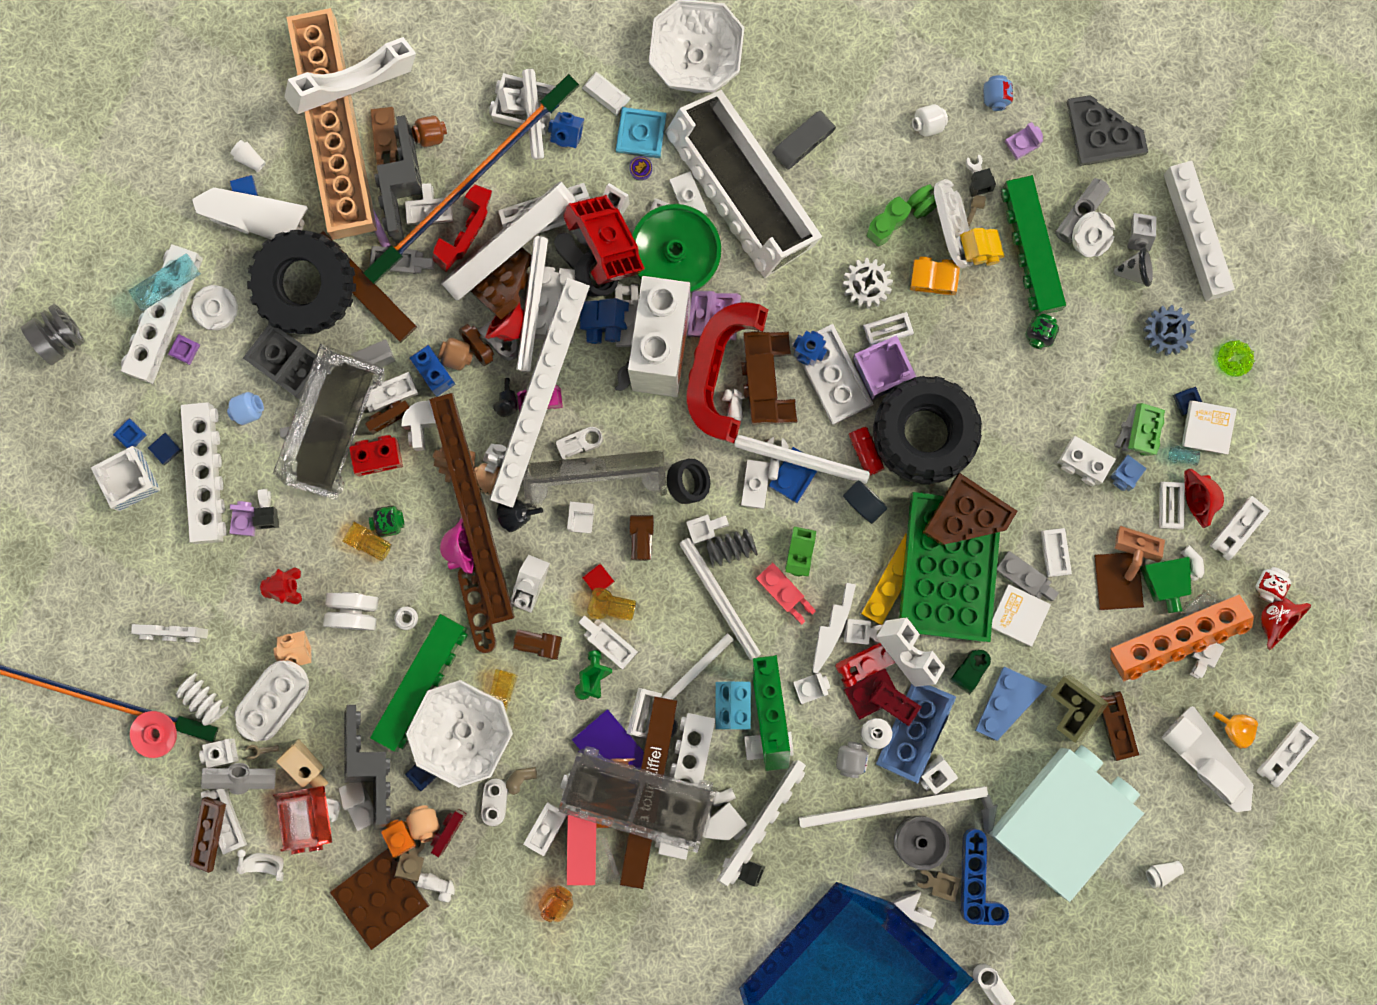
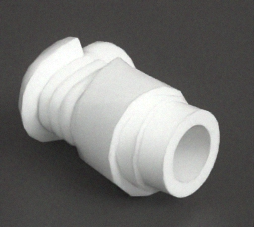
[722,389,745,421]
[417,873,455,903]

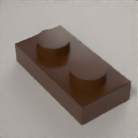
[365,400,410,435]

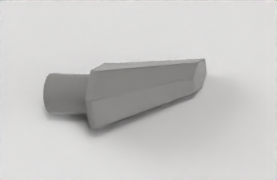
[981,794,998,834]

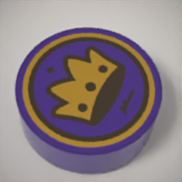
[630,156,652,181]

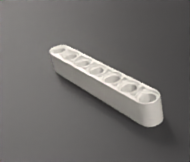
[441,181,576,301]

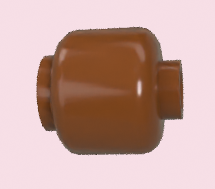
[411,115,447,148]

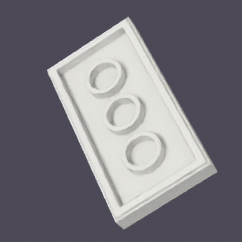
[792,324,874,425]

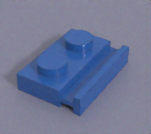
[769,447,817,504]

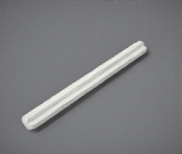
[517,236,548,372]
[734,435,870,484]
[680,538,761,660]

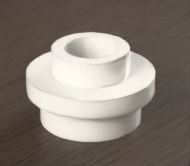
[394,607,418,630]

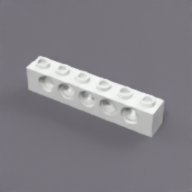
[121,244,203,384]
[181,402,226,544]
[655,713,715,860]

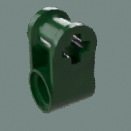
[950,650,991,695]

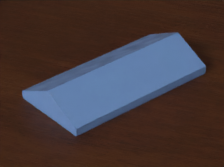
[876,684,956,783]

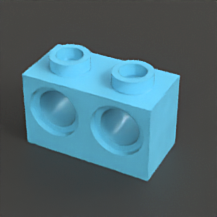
[715,681,751,729]

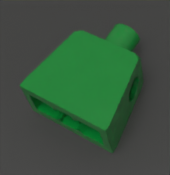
[1140,557,1191,614]

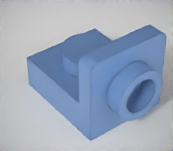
[1110,455,1147,491]

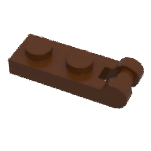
[1100,691,1139,761]

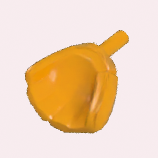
[1214,711,1258,749]

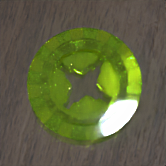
[1217,340,1256,377]

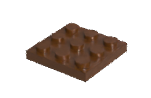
[330,848,430,950]

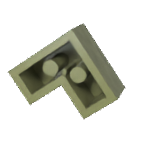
[1051,675,1109,743]

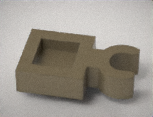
[394,842,425,883]
[916,870,961,902]

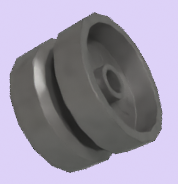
[894,815,950,870]

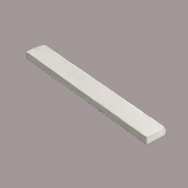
[798,786,988,828]

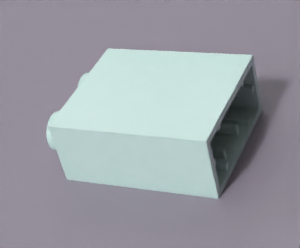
[988,745,1144,902]

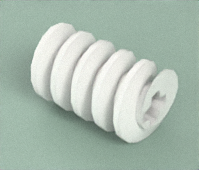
[176,673,228,726]

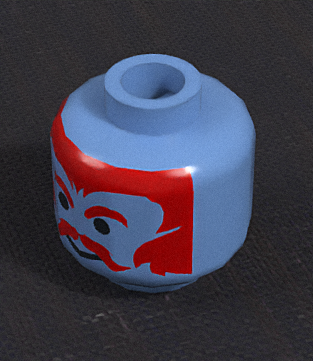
[983,75,1013,111]

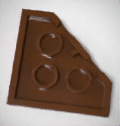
[470,247,532,320]
[922,473,1018,545]

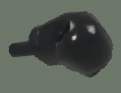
[493,378,517,417]

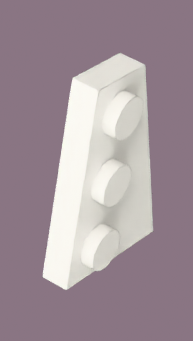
[131,624,208,643]

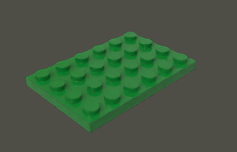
[899,492,1000,643]

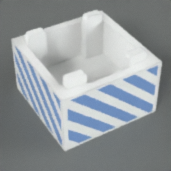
[91,446,160,511]

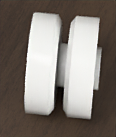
[323,592,379,631]

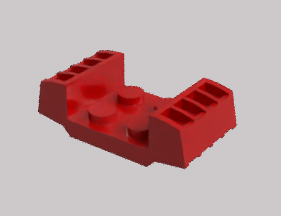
[433,184,492,272]
[563,195,645,285]

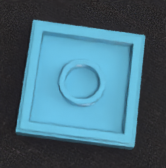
[616,107,667,158]

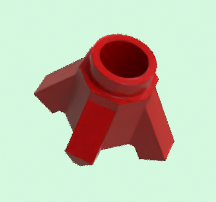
[260,567,302,605]

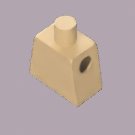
[276,739,329,792]

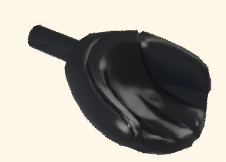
[497,499,543,532]

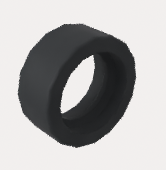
[575,253,619,296]
[666,458,711,504]

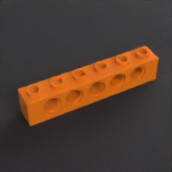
[1110,594,1254,682]

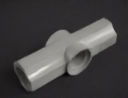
[1055,178,1111,244]
[201,763,276,795]

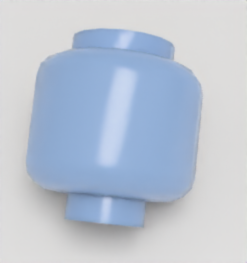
[227,392,264,425]

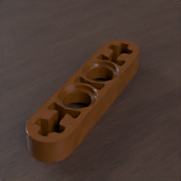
[458,567,497,653]

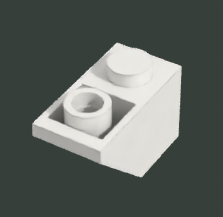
[511,555,550,613]

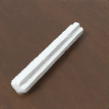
[522,69,544,160]

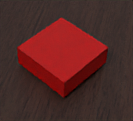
[582,563,615,596]

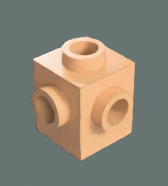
[274,631,311,666]

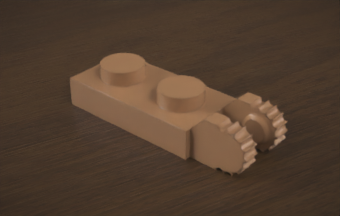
[371,107,398,165]

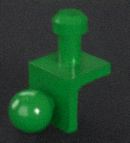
[574,650,612,700]

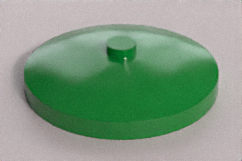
[632,204,721,293]

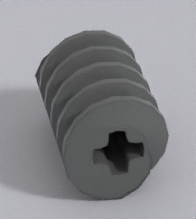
[707,528,758,568]

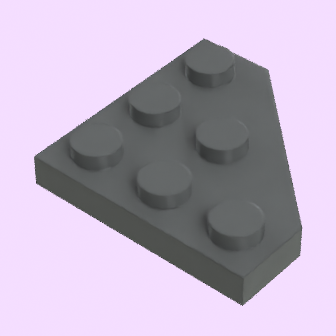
[1066,95,1148,166]

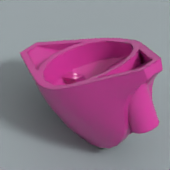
[440,518,474,574]

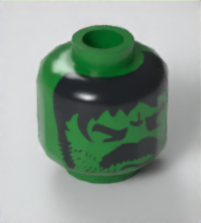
[1025,314,1059,350]
[369,505,405,537]

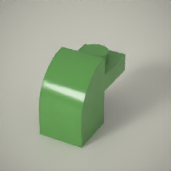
[785,526,816,577]

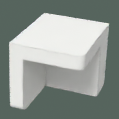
[567,501,595,533]

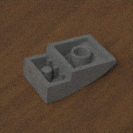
[243,324,331,402]

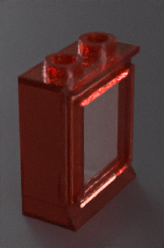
[273,786,332,855]

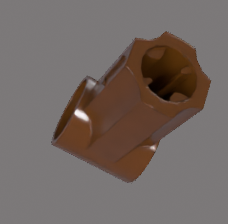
[630,515,654,561]
[513,629,563,660]

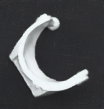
[237,849,284,881]

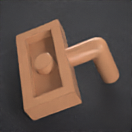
[1115,526,1165,581]

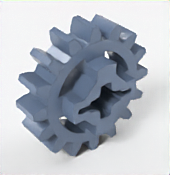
[1143,305,1196,356]

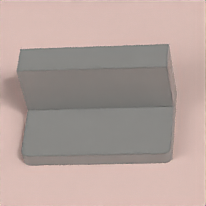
[344,339,396,379]

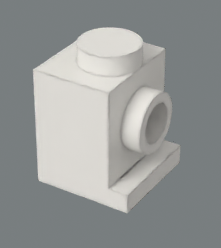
[199,739,239,768]
[919,754,958,795]

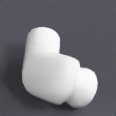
[700,786,736,807]

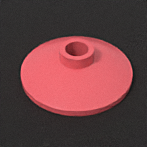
[130,711,177,758]

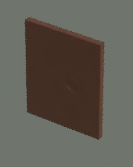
[1094,553,1144,610]

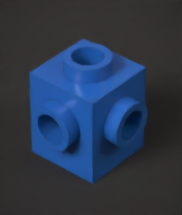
[548,112,584,148]
[793,331,827,367]

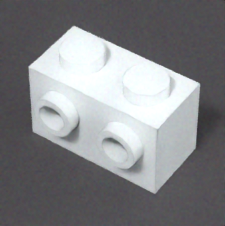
[1057,436,1116,486]

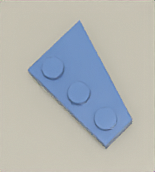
[975,667,1047,741]

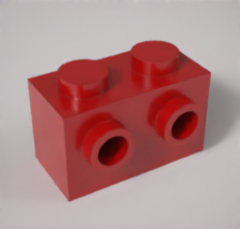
[349,435,403,477]

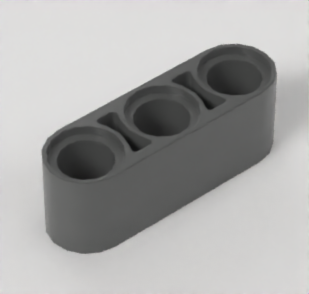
[772,110,836,170]

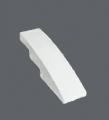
[812,583,856,674]

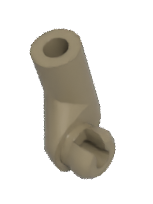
[506,767,537,795]

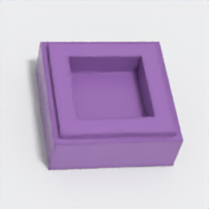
[168,334,200,365]

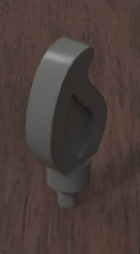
[615,361,631,391]

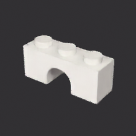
[876,617,945,687]

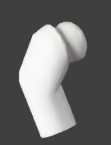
[1181,545,1204,581]

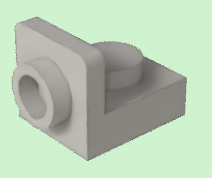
[1128,213,1157,252]

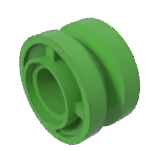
[907,184,937,219]

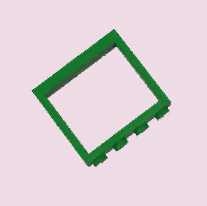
[753,655,790,771]

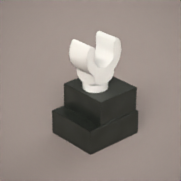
[966,155,996,197]
[252,489,279,530]
[722,858,765,887]

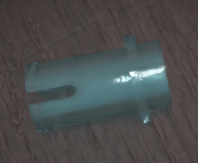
[1168,445,1200,466]

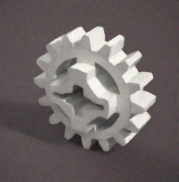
[842,258,893,309]

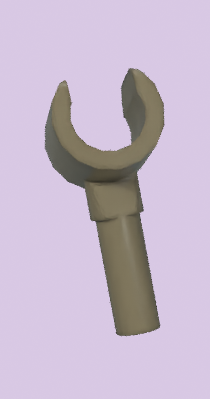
[967,195,986,226]
[244,745,279,761]

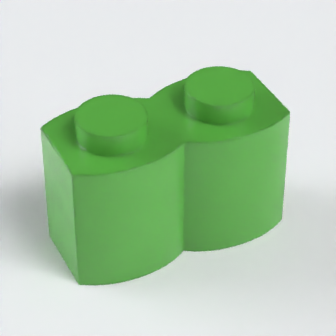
[866,196,911,246]

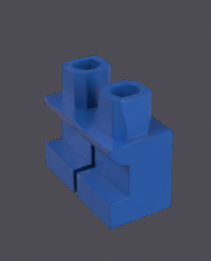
[580,298,629,344]
[410,345,455,397]

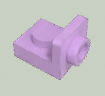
[1005,122,1043,160]
[230,501,255,536]

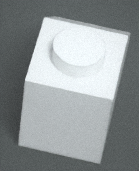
[693,802,747,840]

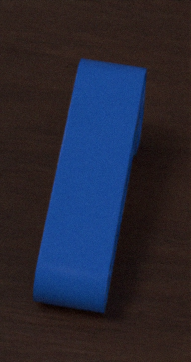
[960,828,1009,926]

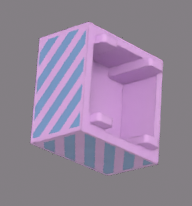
[853,335,916,400]

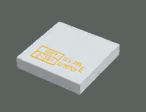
[1181,401,1237,454]
[992,584,1051,647]

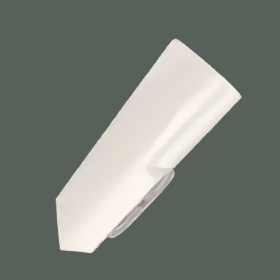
[192,187,308,240]
[1162,706,1254,812]

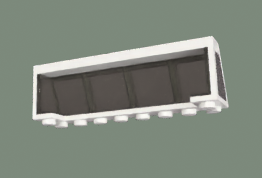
[665,90,822,278]

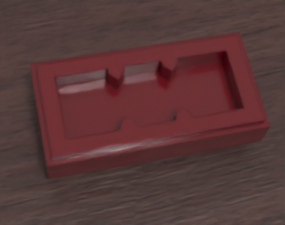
[869,680,922,726]

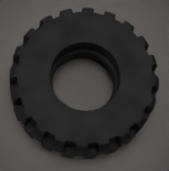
[247,230,356,334]

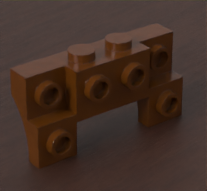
[741,331,798,425]

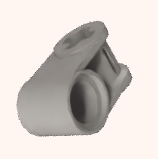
[478,319,519,361]

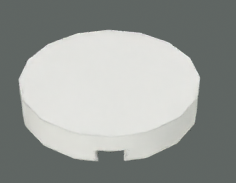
[1072,211,1115,257]
[191,285,238,331]

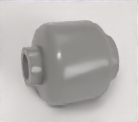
[836,742,869,778]

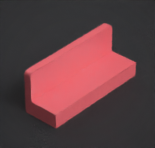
[567,809,596,885]

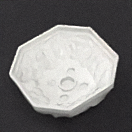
[649,0,744,93]
[406,680,513,788]

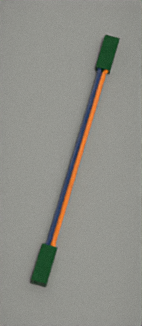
[364,74,580,284]
[0,665,219,742]

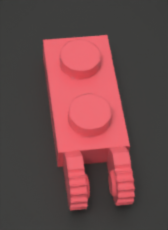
[756,563,816,625]

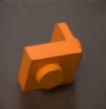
[381,819,416,858]

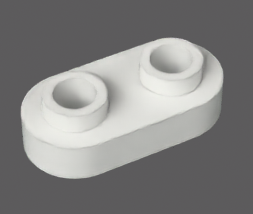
[481,778,508,826]

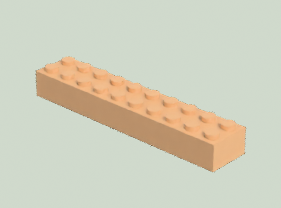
[286,8,377,240]

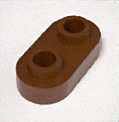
[459,324,494,366]

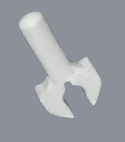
[767,437,789,480]

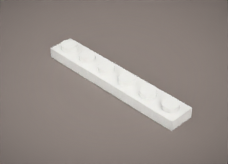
[716,760,806,886]

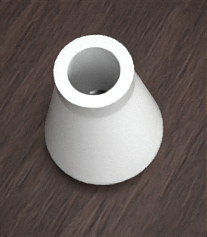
[230,140,266,173]
[1146,861,1184,888]

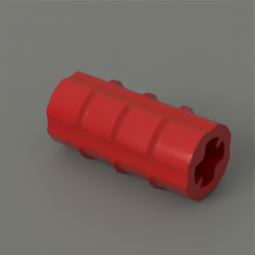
[848,426,885,476]

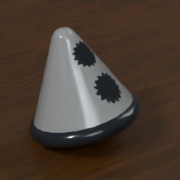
[1114,248,1153,287]

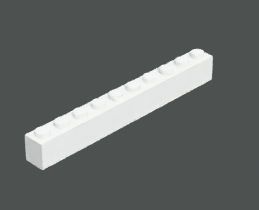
[489,278,590,508]

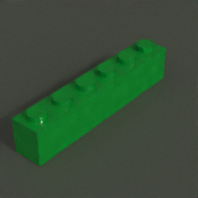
[1001,175,1067,316]
[370,614,468,752]

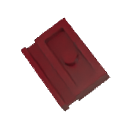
[843,668,896,720]
[430,809,467,858]

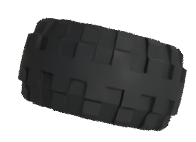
[873,376,982,485]

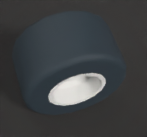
[843,480,887,524]

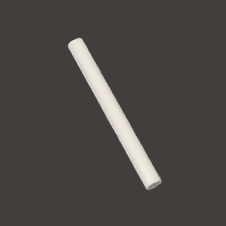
[661,633,734,700]

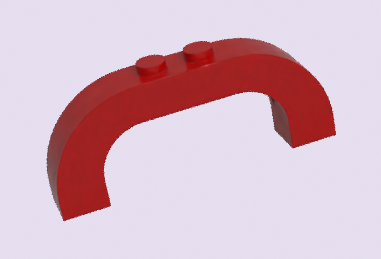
[687,302,769,444]

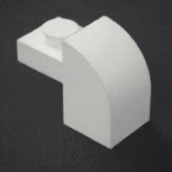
[402,400,437,451]

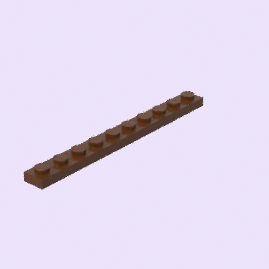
[429,393,515,624]

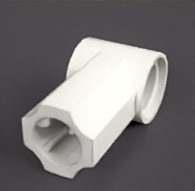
[973,964,1016,1005]

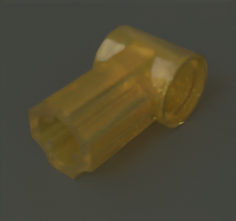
[342,521,392,562]
[587,588,636,621]

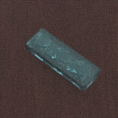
[128,253,201,311]

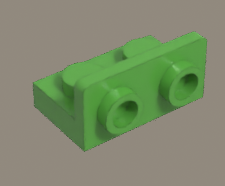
[1128,403,1165,456]

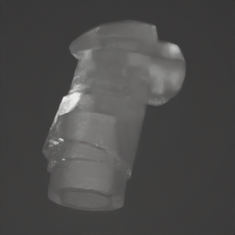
[1181,589,1221,617]

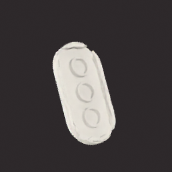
[934,179,973,269]
[234,660,309,742]

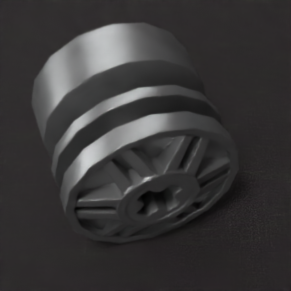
[21,304,85,365]

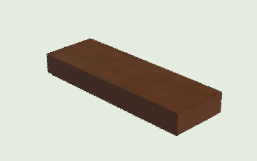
[189,797,226,873]

